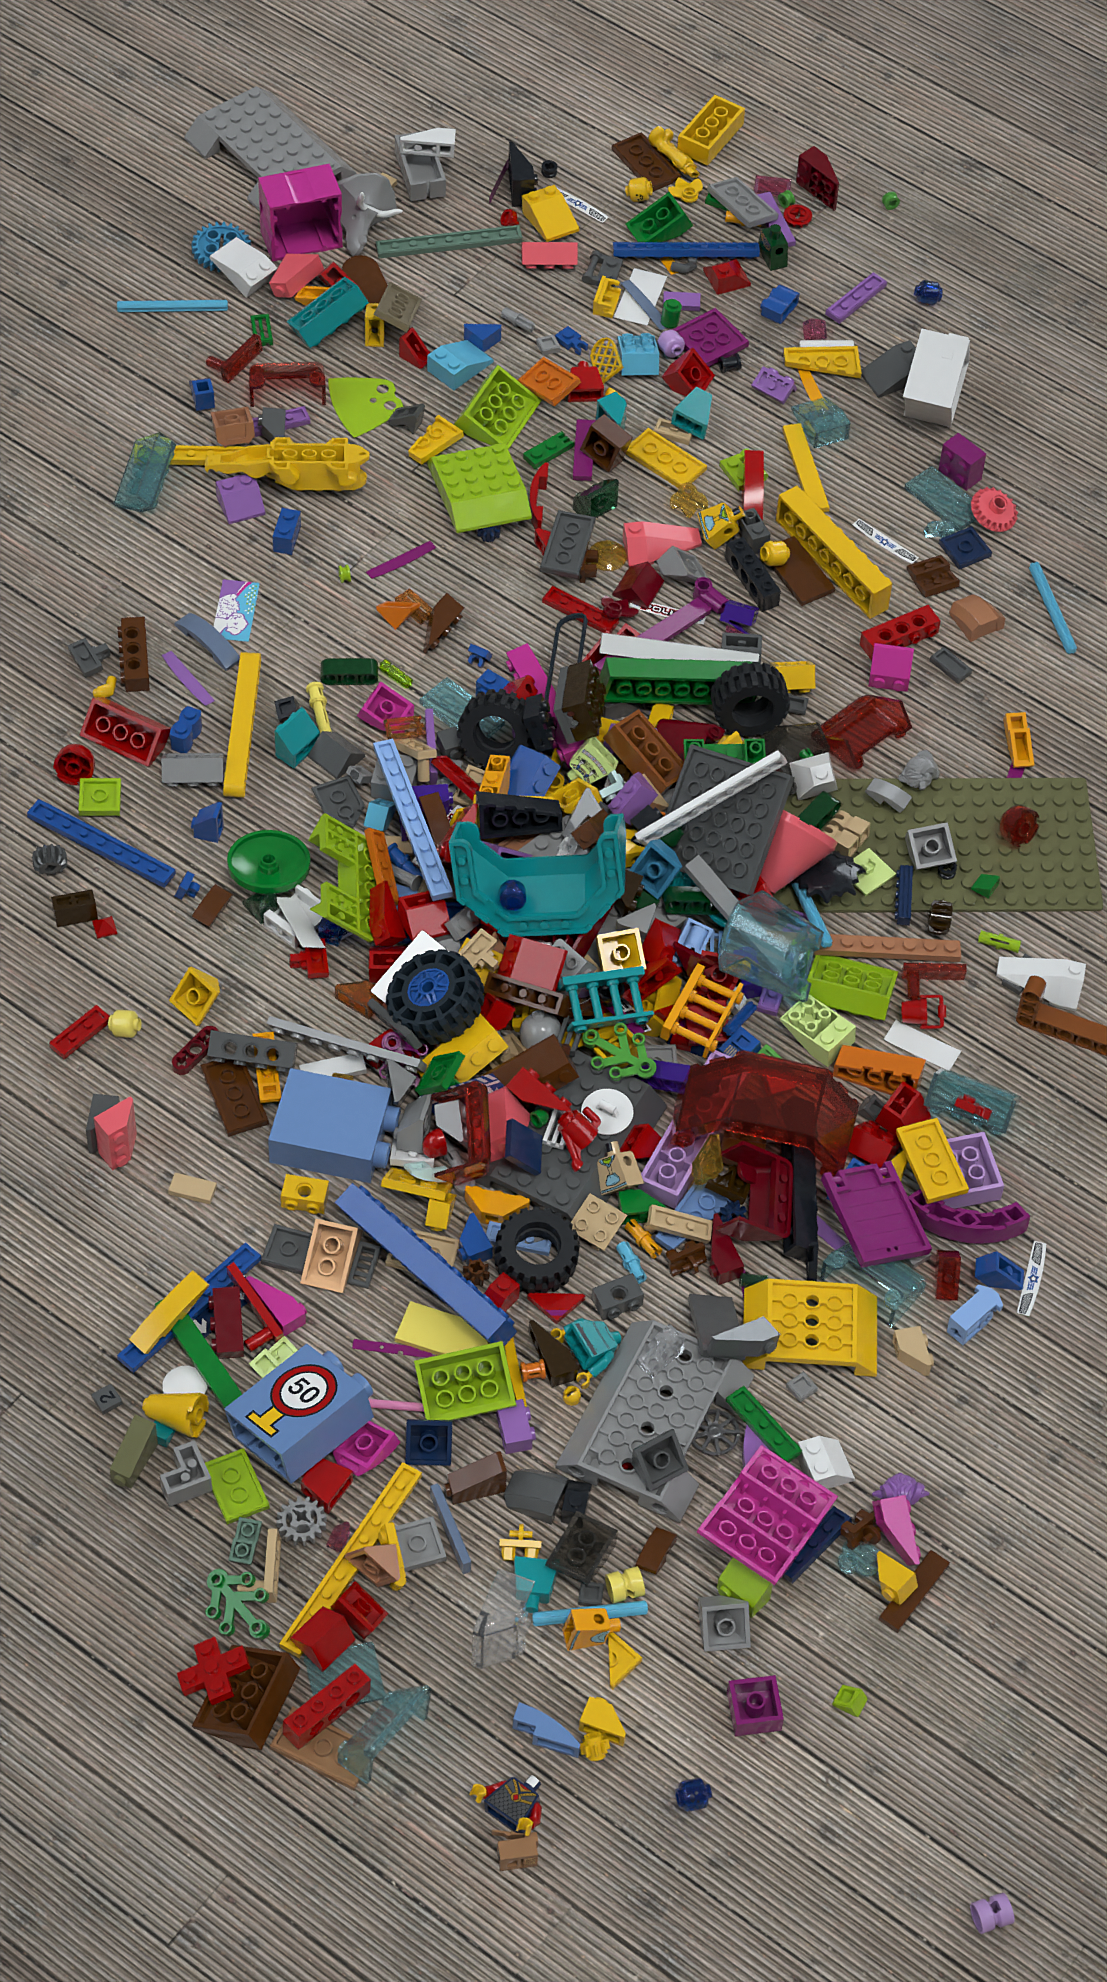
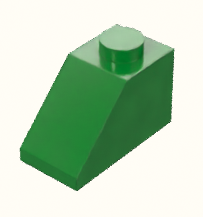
[618,1189,666,1225]

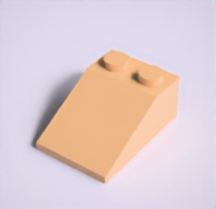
[300,1219,363,1293]

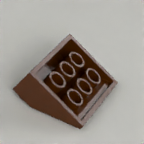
[192,1645,301,1750]

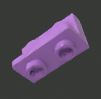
[751,366,797,404]

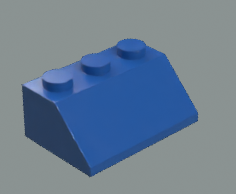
[508,745,561,796]

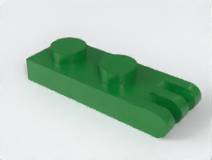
[523,431,575,469]

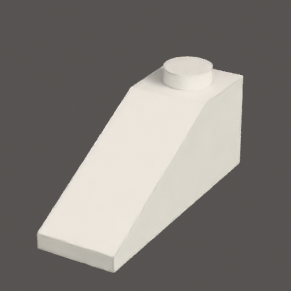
[400,128,456,158]

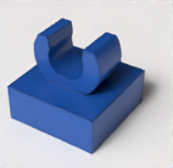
[468,644,493,668]
[174,871,201,900]

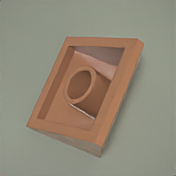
[344,1544,400,1587]

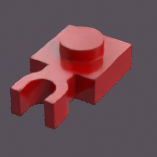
[954,1094,993,1120]

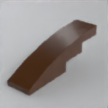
[418,792,453,872]

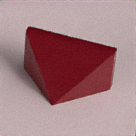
[673,941,715,977]

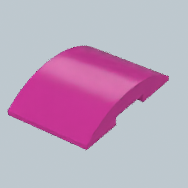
[697,1445,838,1585]

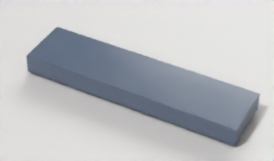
[430,1483,471,1574]

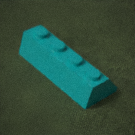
[286,277,369,348]

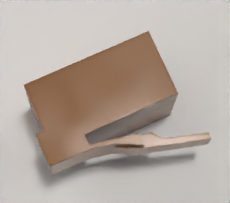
[492,1830,538,1871]

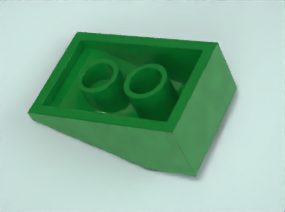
[625,192,693,242]

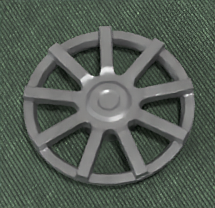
[692,1408,740,1455]

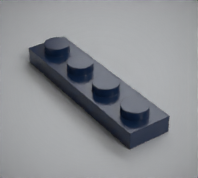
[782,1506,852,1584]

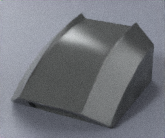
[504,1469,569,1525]

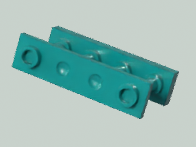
[558,966,654,1034]

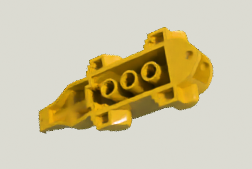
[205,437,370,491]

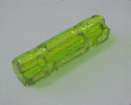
[380,659,413,689]

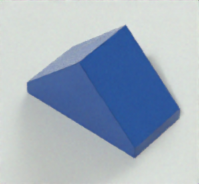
[464,324,501,352]

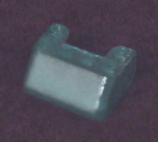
[924,1068,1021,1136]

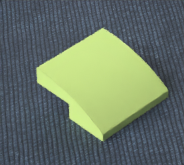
[249,1336,298,1378]

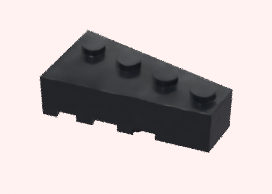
[476,791,563,839]

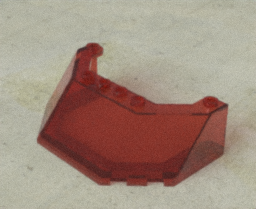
[670,1050,859,1176]

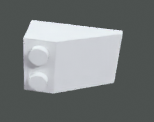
[209,237,277,298]

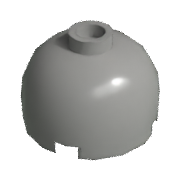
[520,1010,561,1048]

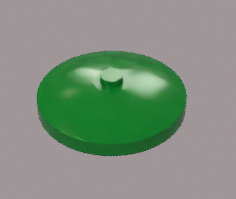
[227,830,310,894]

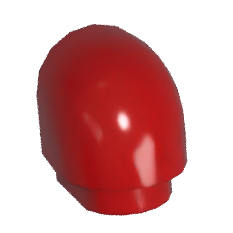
[422,1128,447,1158]

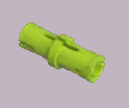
[978,930,1021,953]

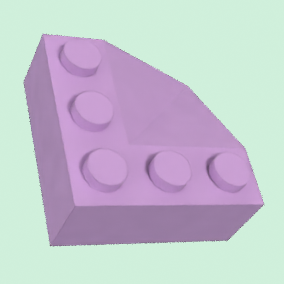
[942,1132,1004,1209]

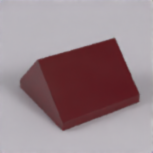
[612,561,664,610]

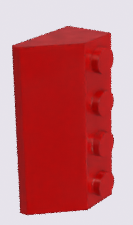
[79,697,171,767]

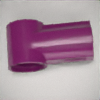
[693,577,729,614]

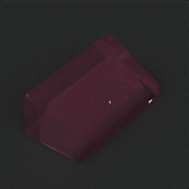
[754,175,792,196]

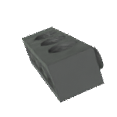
[207,1030,298,1072]

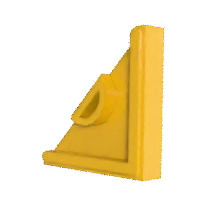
[608,1632,642,1690]

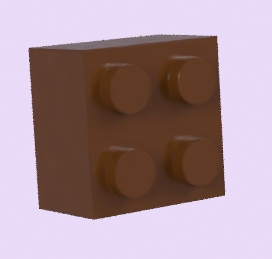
[580,414,633,473]

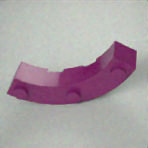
[908,1189,1031,1244]

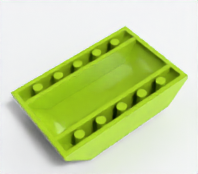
[427,443,532,533]

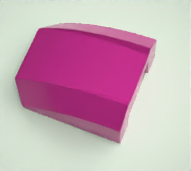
[357,681,414,735]
[333,1421,400,1476]

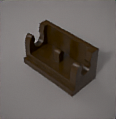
[51,889,98,927]

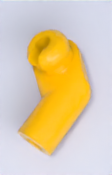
[93,676,117,698]

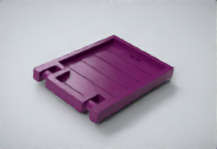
[821,1161,932,1268]

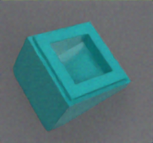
[154,1421,176,1448]

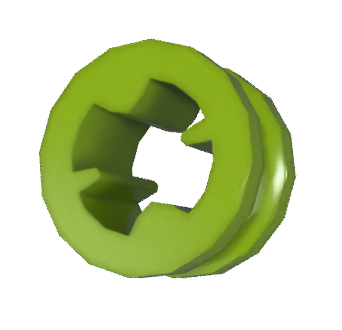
[338,564,351,583]

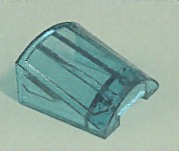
[718,890,824,1003]

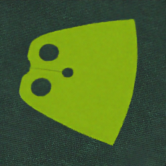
[328,377,403,438]

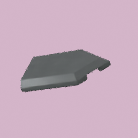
[311,775,365,828]

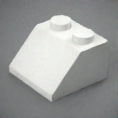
[797,1436,855,1489]

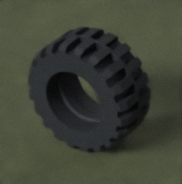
[710,662,790,737]
[457,689,533,768]
[494,1206,580,1294]

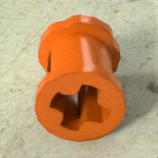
[520,1359,546,1382]

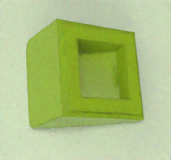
[832,1685,867,1717]

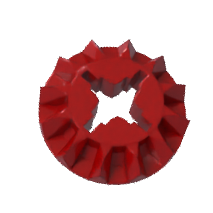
[783,204,812,228]

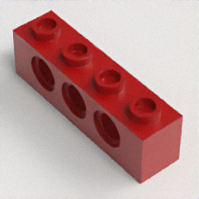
[859,604,941,661]
[283,1664,371,1750]

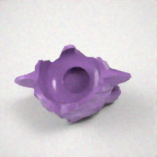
[872,1473,930,1505]

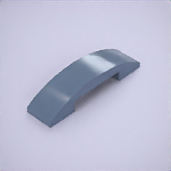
[174,613,240,671]

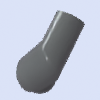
[671,257,697,274]

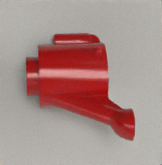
[558,1107,601,1172]

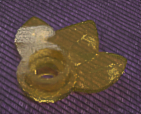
[670,483,708,518]

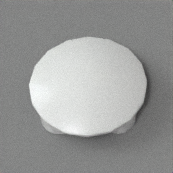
[163,1366,207,1394]

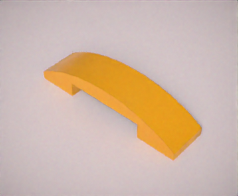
[252,1032,281,1103]

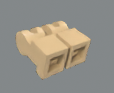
[822,810,870,857]

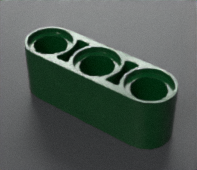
[320,658,378,685]
[798,791,842,830]
[662,886,720,915]

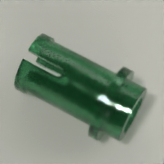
[739,1271,768,1288]

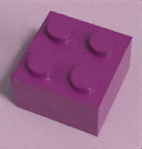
[938,433,986,491]
[727,1675,784,1736]

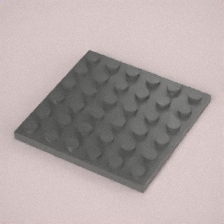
[665,744,795,896]

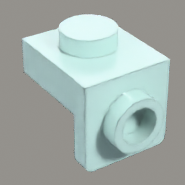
[599,770,624,803]

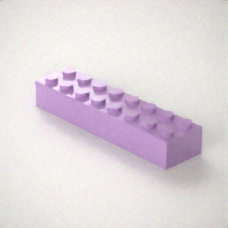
[637,1050,752,1209]

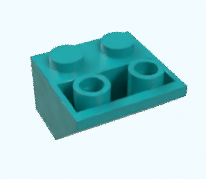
[274,707,320,768]

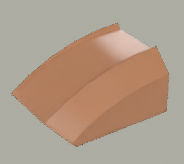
[210,407,255,448]
[949,594,1006,642]

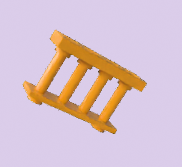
[660,963,744,1059]

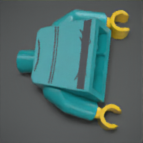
[550,1318,621,1389]

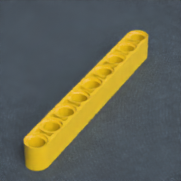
[223,652,261,798]

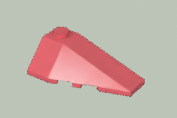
[622,521,702,567]

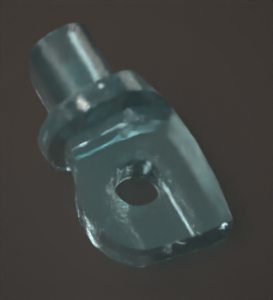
[923,519,955,538]

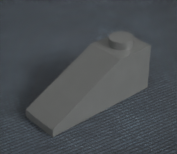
[707,1316,780,1357]

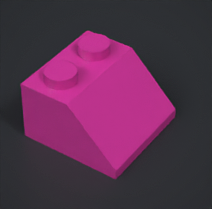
[868,643,914,692]

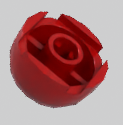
[53,744,95,785]

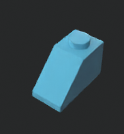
[363,798,397,831]

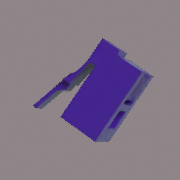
[719,600,759,634]

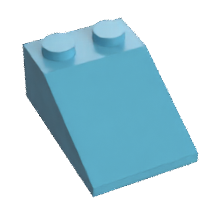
[427,340,494,391]

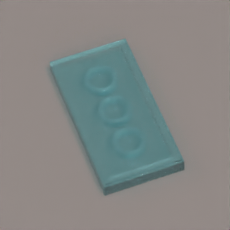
[904,466,976,532]
[419,677,505,738]

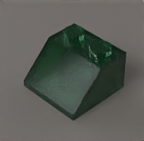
[573,479,619,518]

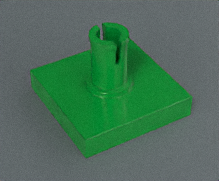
[415,1051,465,1096]

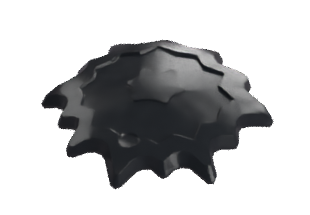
[789,851,866,904]

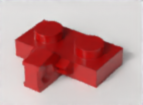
[289,938,329,979]

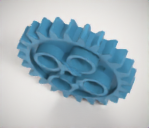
[192,222,251,272]

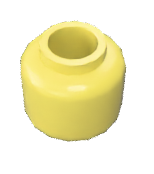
[108,1010,142,1038]

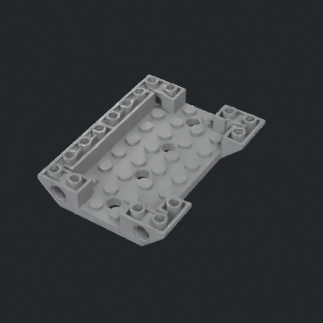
[555,1320,754,1523]

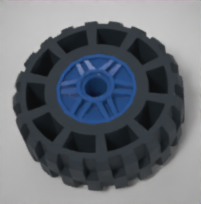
[386,949,484,1045]

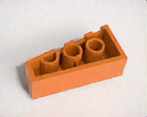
[833,1045,926,1095]

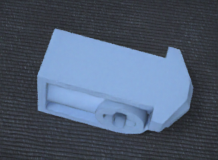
[672,918,714,968]
[947,1285,1003,1345]

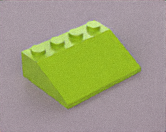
[454,365,542,449]
[804,955,899,1020]
[414,1341,517,1421]

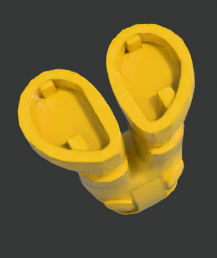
[648,126,700,178]

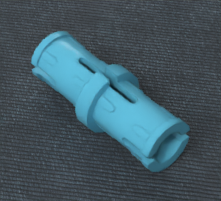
[616,1241,647,1284]

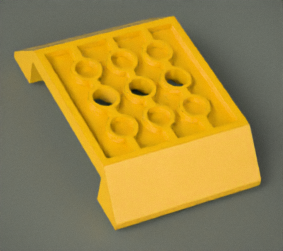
[742,1279,877,1377]

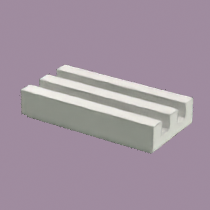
[542,1109,565,1150]

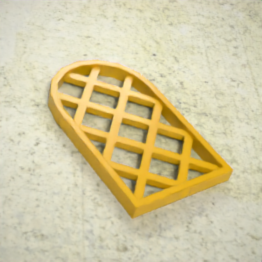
[590,337,624,384]

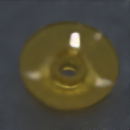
[590,540,627,571]

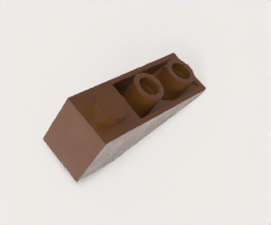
[423,593,465,654]

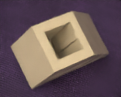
[892,1326,934,1376]

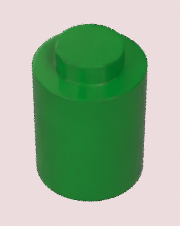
[660,299,682,328]

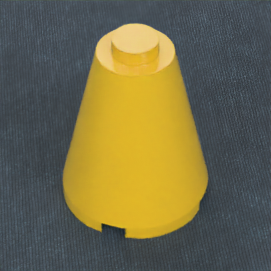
[142,1393,209,1438]

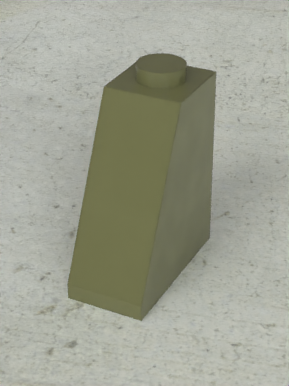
[110,1414,158,1489]

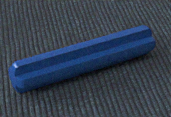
[723,1001,757,1036]

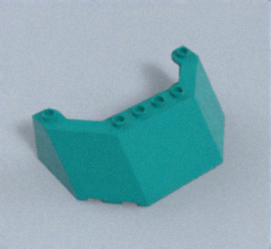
[449,813,626,937]

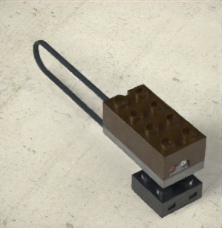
[523,613,606,752]

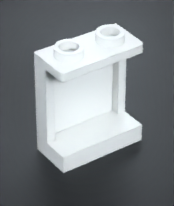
[264,884,327,949]

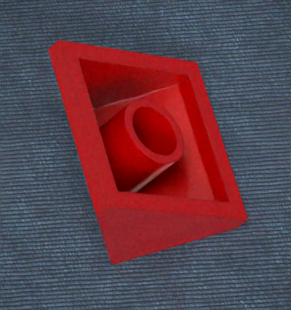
[330,1581,389,1639]
[290,1606,356,1672]

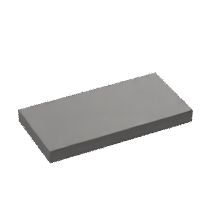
[707,177,779,228]

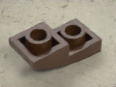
[192,884,233,928]
[635,1527,677,1575]

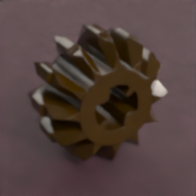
[927,900,953,935]

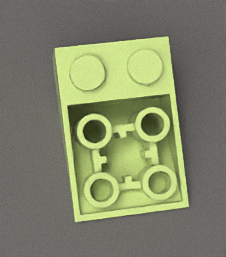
[780,993,856,1067]

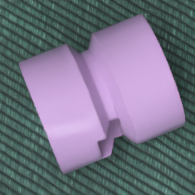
[970,1892,1014,1934]

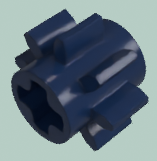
[477,525,500,542]
[720,1200,747,1222]

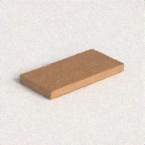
[270,1706,377,1790]

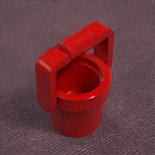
[901,994,947,1029]

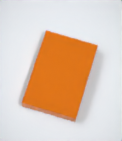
[517,357,581,407]

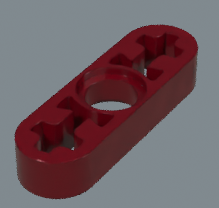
[172,1026,219,1075]

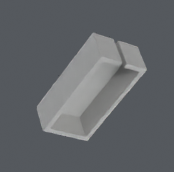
[395,131,446,201]

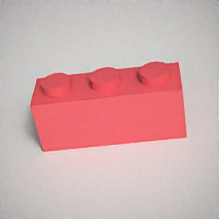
[521,242,578,269]
[94,1096,137,1171]

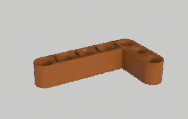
[1016,975,1107,1056]

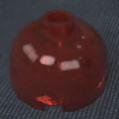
[999,805,1040,847]

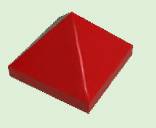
[92,916,117,939]

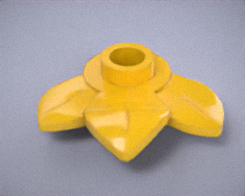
[668,178,703,203]

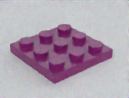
[672,308,749,367]

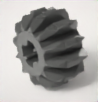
[32,844,67,876]

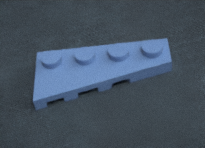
[654,1174,733,1250]

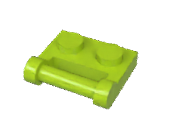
[719,448,768,492]

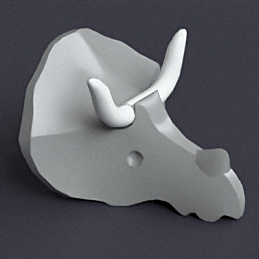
[338,173,403,256]

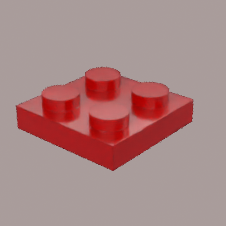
[685,1000,730,1046]

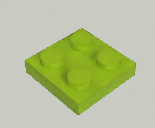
[78,778,121,816]

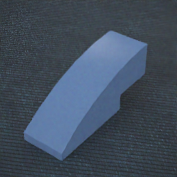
[513,1702,580,1758]

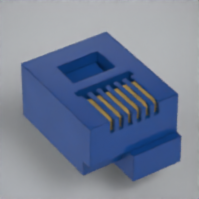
[719,1026,762,1064]

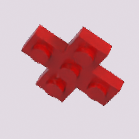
[177,1636,251,1706]

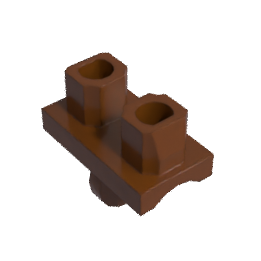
[579,548,599,583]
[666,1240,707,1277]
[841,1509,882,1550]

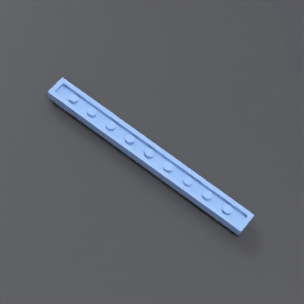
[373,739,453,901]

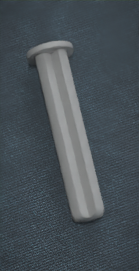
[391,864,422,891]

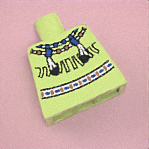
[567,737,619,784]

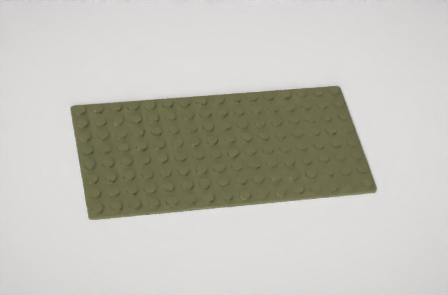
[773,778,1103,913]

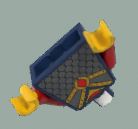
[469,1775,542,1836]

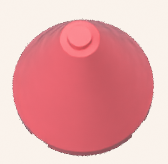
[760,810,838,894]

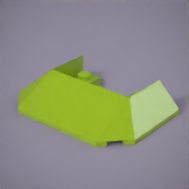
[308,813,376,942]

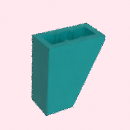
[671,387,712,440]

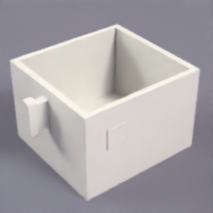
[903,329,970,427]

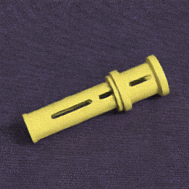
[306,682,332,734]

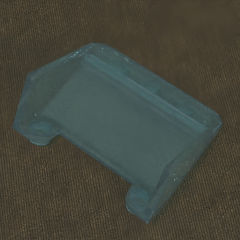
[820,1242,926,1328]
[338,1685,432,1784]

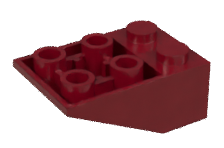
[796,146,839,211]

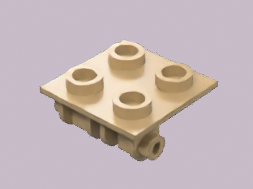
[571,1193,627,1251]

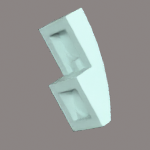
[404,1161,453,1182]

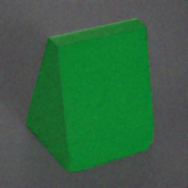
[971,874,1000,899]

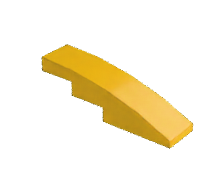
[129,1270,210,1354]

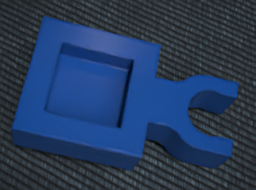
[555,326,588,355]

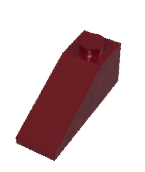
[708,1213,744,1285]

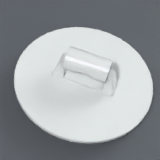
[581,1089,633,1135]

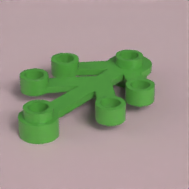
[583,1023,656,1081]

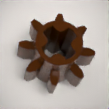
[463,1258,490,1286]

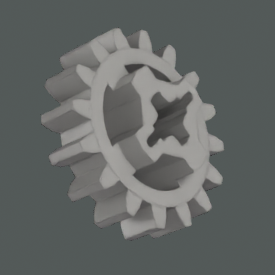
[276,1496,327,1546]

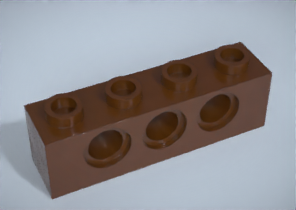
[117,616,150,692]
[484,972,571,1018]

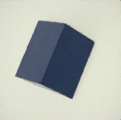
[405,1419,452,1466]

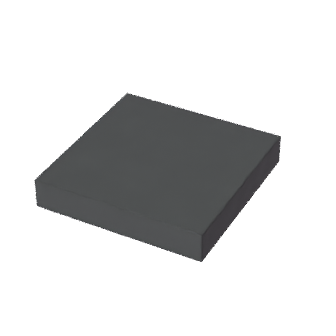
[261,1224,312,1275]

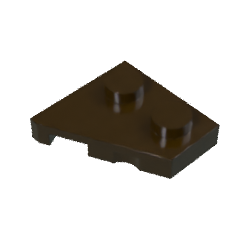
[705,1165,750,1206]

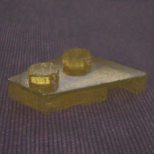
[692,1134,724,1185]

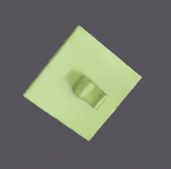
[853,848,896,896]

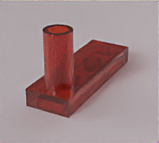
[206,334,263,383]
[901,962,967,1000]

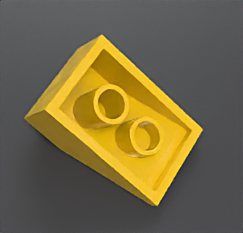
[522,185,580,242]

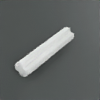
[799,340,854,347]

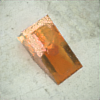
[335,981,384,1020]

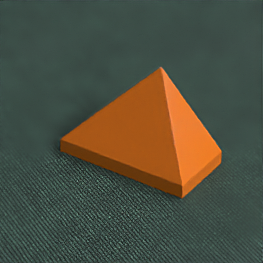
[376,601,420,630]

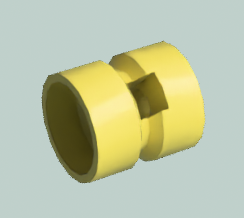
[605,1566,645,1604]

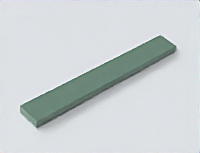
[376,225,523,259]

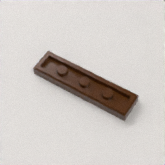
[879,1550,950,1633]

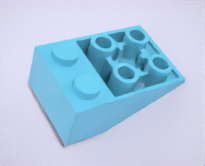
[617,333,659,375]

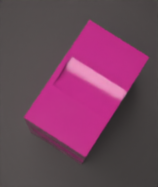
[258,163,343,262]

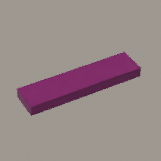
[573,419,596,481]

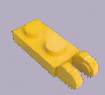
[378,1522,407,1591]

